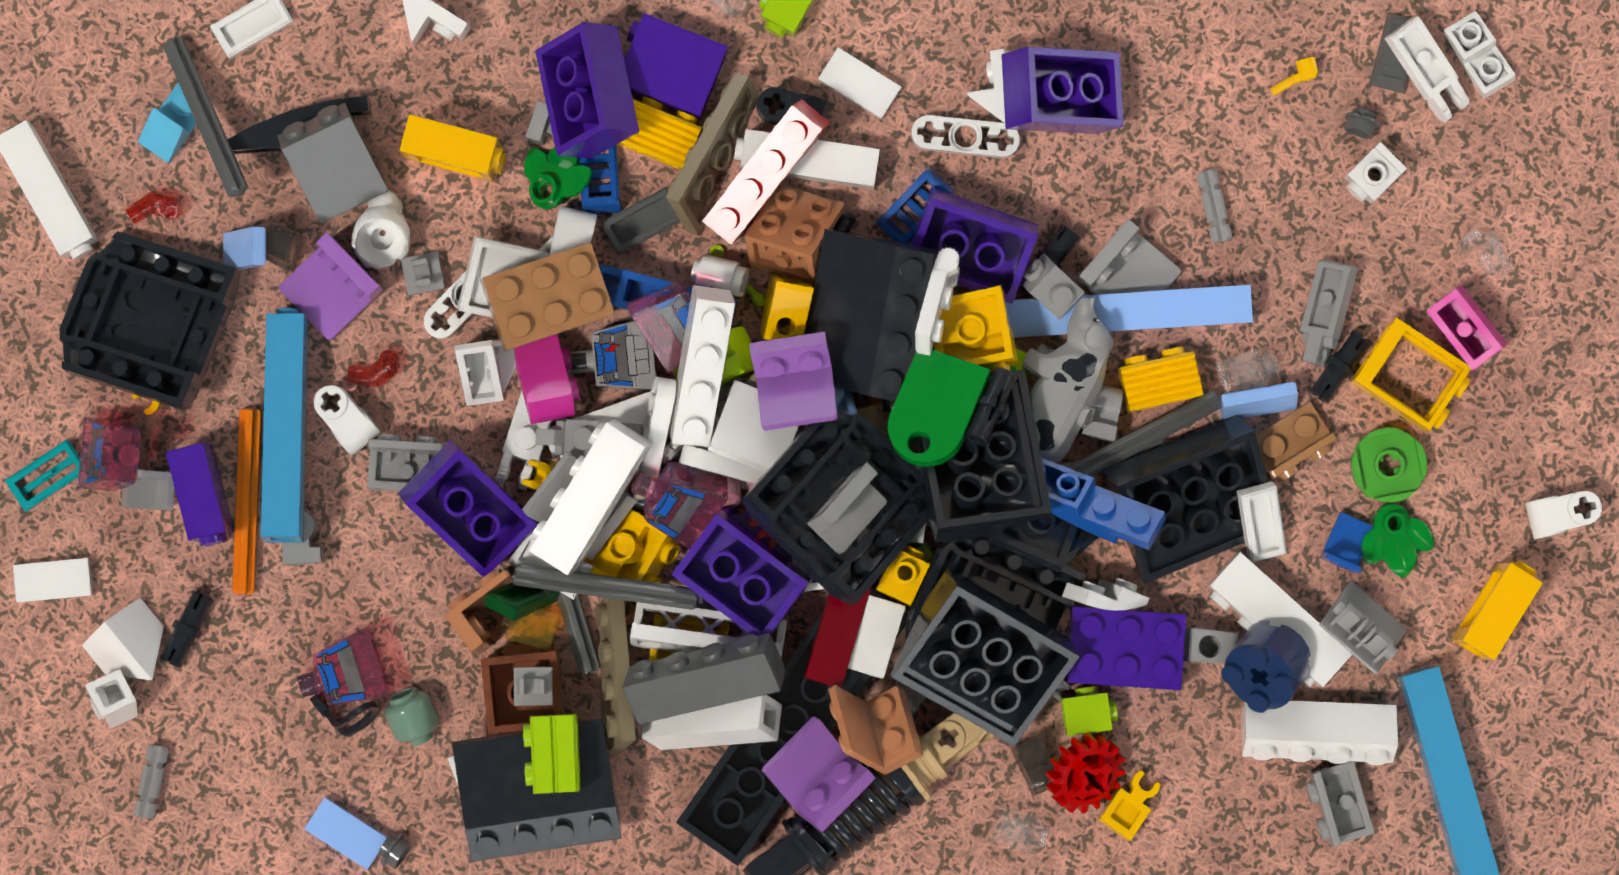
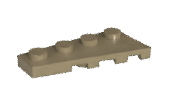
[666,72,758,236]
[595,598,636,757]

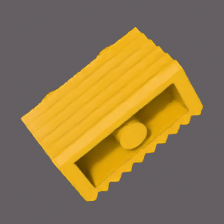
[618,97,703,170]
[1118,346,1203,413]

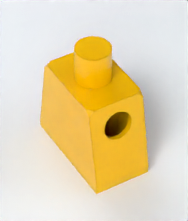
[759,273,814,340]

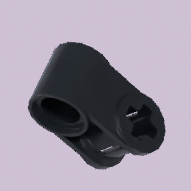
[756,87,831,139]

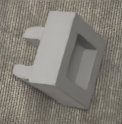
[525,101,553,145]
[401,251,446,296]
[514,667,553,706]

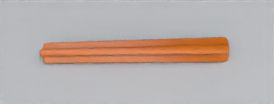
[232,408,262,595]

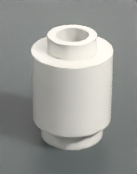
[691,254,749,297]

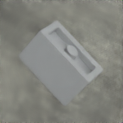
[807,463,887,554]

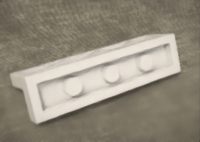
[630,602,787,660]

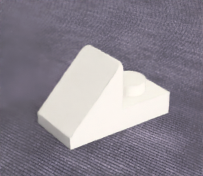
[403,0,471,46]
[966,49,1011,123]

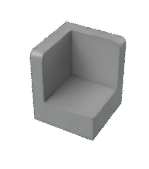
[121,470,175,510]

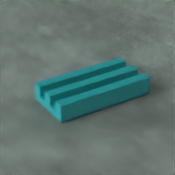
[5,439,89,512]

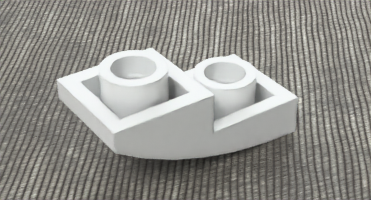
[1444,11,1516,99]
[1062,578,1149,611]

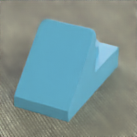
[138,83,197,164]

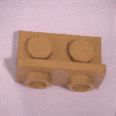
[1256,402,1337,481]

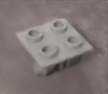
[1319,580,1407,674]

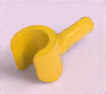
[1270,57,1318,96]

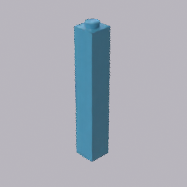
[261,308,308,543]
[1398,666,1500,875]

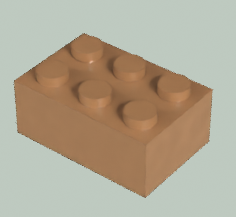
[480,242,615,352]

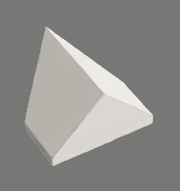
[455,340,516,406]
[82,598,164,680]

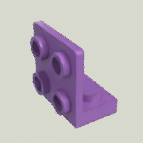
[279,232,384,340]
[749,332,838,431]
[762,716,875,832]

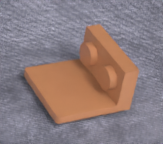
[745,185,845,285]
[444,569,513,655]
[828,685,923,775]

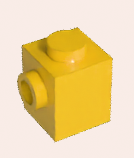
[875,545,930,607]

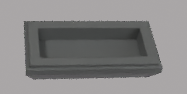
[1369,13,1424,94]
[600,187,681,255]

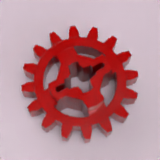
[1046,733,1125,814]

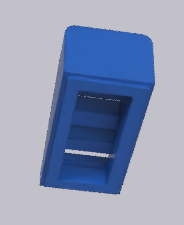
[579,145,621,215]
[876,167,955,244]

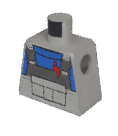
[571,318,657,391]

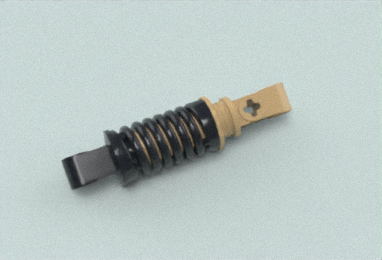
[743,713,995,875]

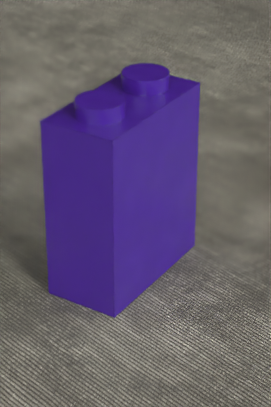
[623,13,728,120]
[166,442,234,547]

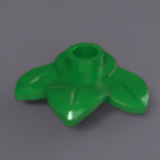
[524,147,592,210]
[1361,504,1434,578]

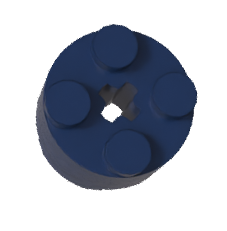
[1221,621,1311,713]

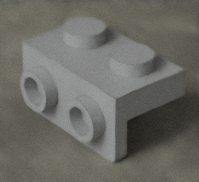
[367,434,445,492]
[1305,761,1375,847]

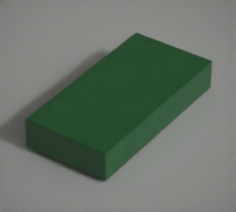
[484,582,560,621]

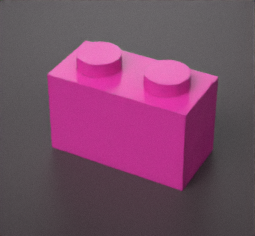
[1426,286,1508,371]
[514,334,580,425]

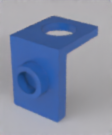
[1319,512,1373,573]

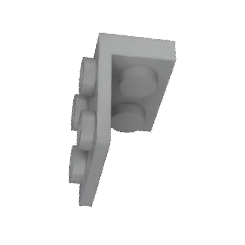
[1076,219,1181,295]
[523,452,637,560]

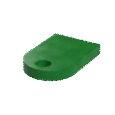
[888,349,991,467]

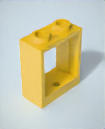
[399,114,507,182]
[1350,317,1471,432]
[1451,561,1543,661]

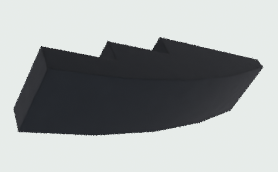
[228,95,372,154]

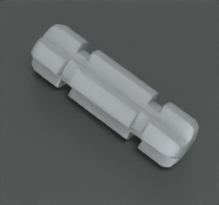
[1197,169,1232,243]
[134,744,169,819]

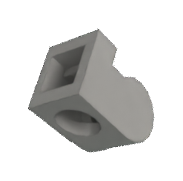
[1079,384,1123,443]
[282,511,324,566]
[1183,628,1240,663]

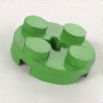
[1350,427,1427,503]

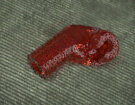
[125,191,182,224]
[347,350,400,387]

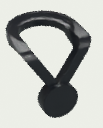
[310,694,380,737]

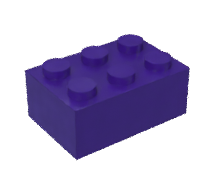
[535,22,639,159]
[1001,47,1124,134]
[911,187,1038,304]
[398,439,538,577]
[671,510,813,636]
[1065,607,1186,690]

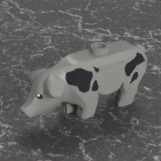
[1022,298,1114,463]

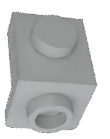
[1020,254,1085,320]

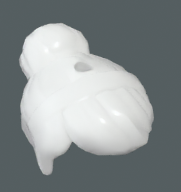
[351,190,410,270]

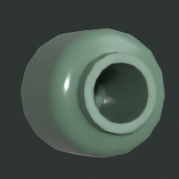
[384,687,440,746]

